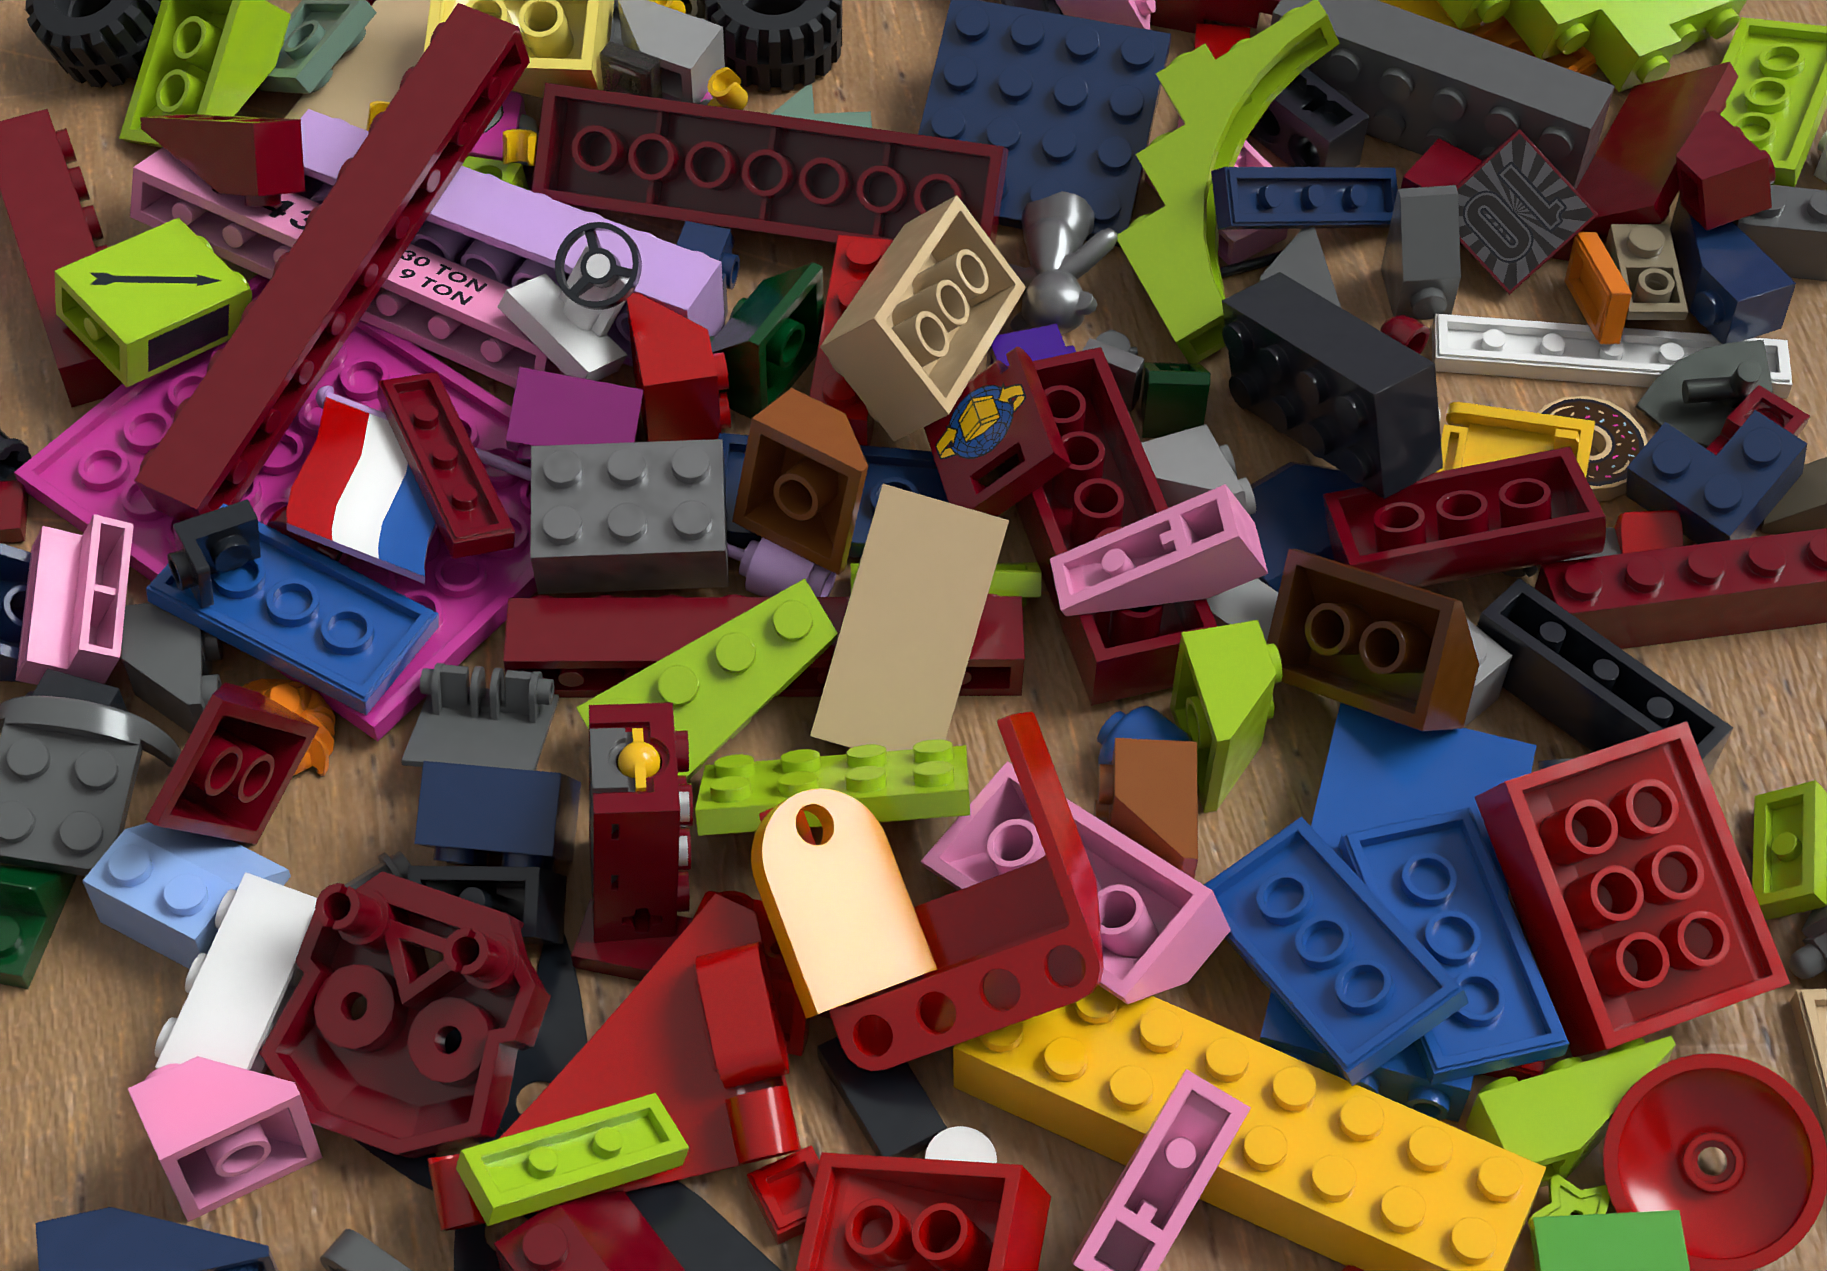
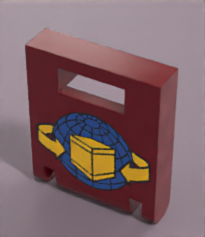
[924,346,1071,517]

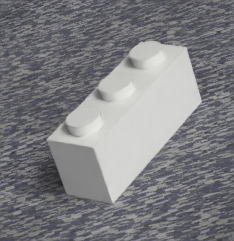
[155,872,317,1074]

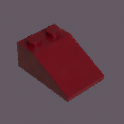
[145,682,319,844]

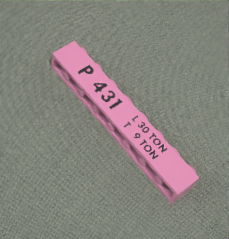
[130,147,565,388]

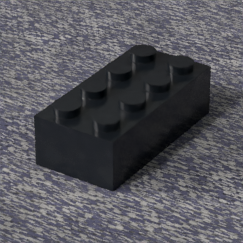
[1222,272,1443,499]

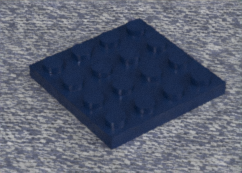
[918,0,1171,247]

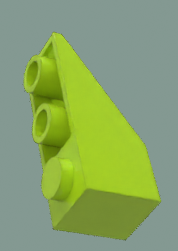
[1466,1036,1676,1188]

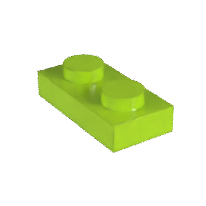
[1752,780,1827,920]

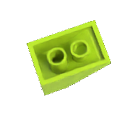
[119,0,291,148]

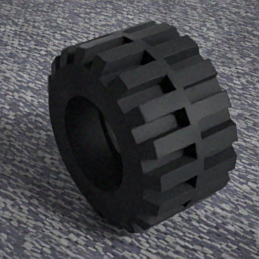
[25,0,162,88]
[705,0,842,91]

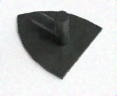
[1636,340,1774,448]

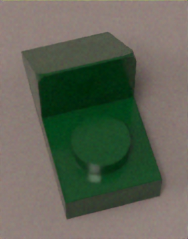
[0,863,77,989]

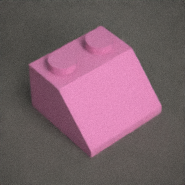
[127,1056,323,1222]

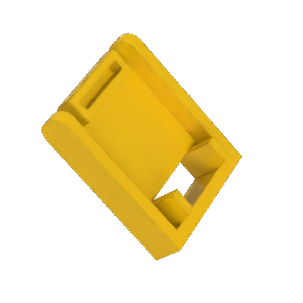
[1436,402,1595,477]

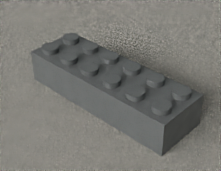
[1271,0,1615,190]

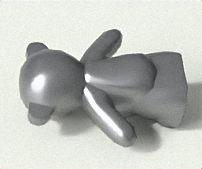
[1008,191,1118,335]

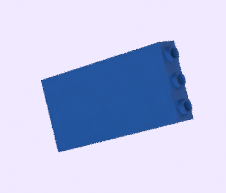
[1259,702,1536,1122]

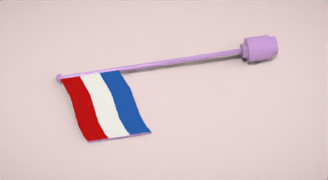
[286,386,836,597]

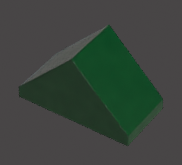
[1141,362,1211,438]

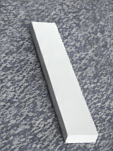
[1432,314,1793,398]

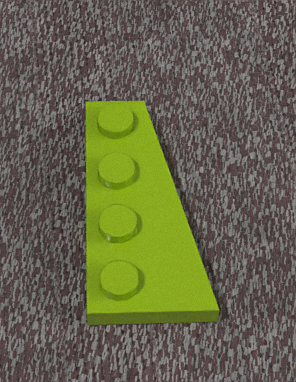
[576,579,838,782]

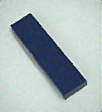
[1211,167,1398,230]

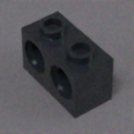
[1249,68,1369,167]

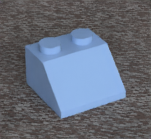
[82,822,291,969]

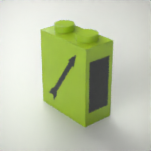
[55,217,252,387]

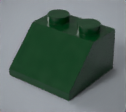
[710,262,824,419]

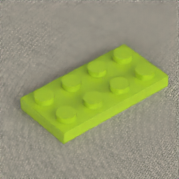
[1720,17,1827,187]
[695,739,971,836]

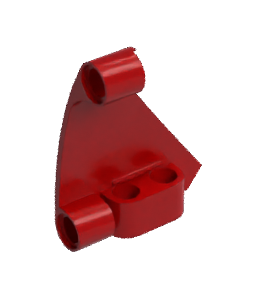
[428,893,801,1231]

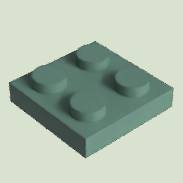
[256,0,377,94]

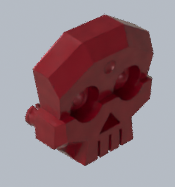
[259,871,551,1159]

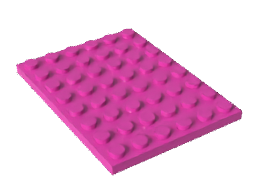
[14,274,537,742]

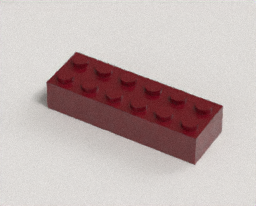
[1000,347,1217,706]

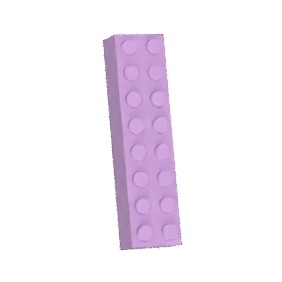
[296,109,725,367]

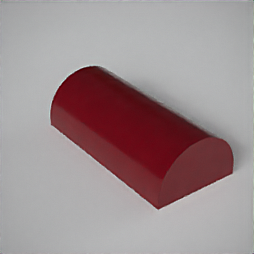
[1323,446,1606,588]

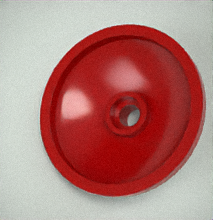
[1603,1053,1827,1271]

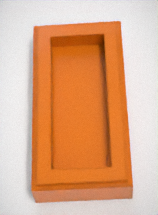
[1564,232,1632,344]

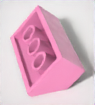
[921,761,1231,1004]

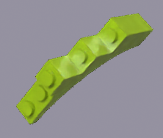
[1117,0,1340,363]
[1437,0,1747,92]

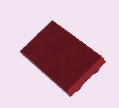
[1576,62,1738,239]

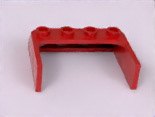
[759,711,1104,1071]

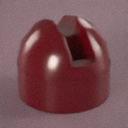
[1380,315,1430,354]

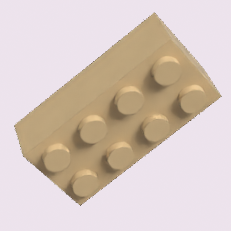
[820,195,1026,442]

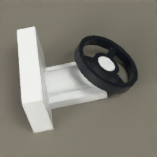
[497,222,642,381]

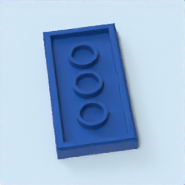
[146,503,439,715]
[1338,807,1569,1085]
[1204,816,1469,1086]

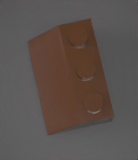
[1266,549,1479,731]

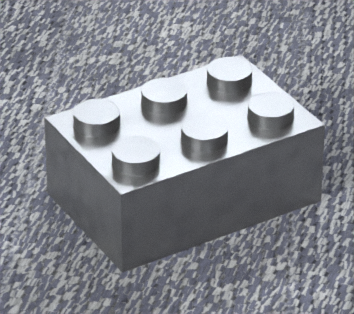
[530,439,728,594]

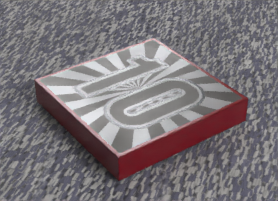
[1456,128,1598,295]

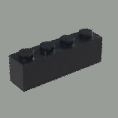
[1477,578,1733,776]

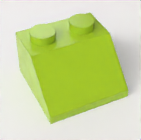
[1170,620,1282,813]

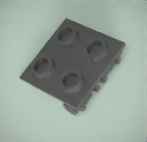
[401,663,559,771]

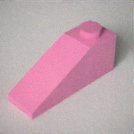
[1050,484,1268,616]
[1071,1069,1251,1271]

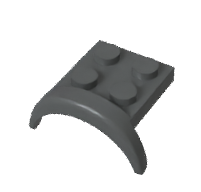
[0,696,182,876]

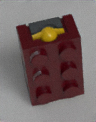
[589,702,693,943]

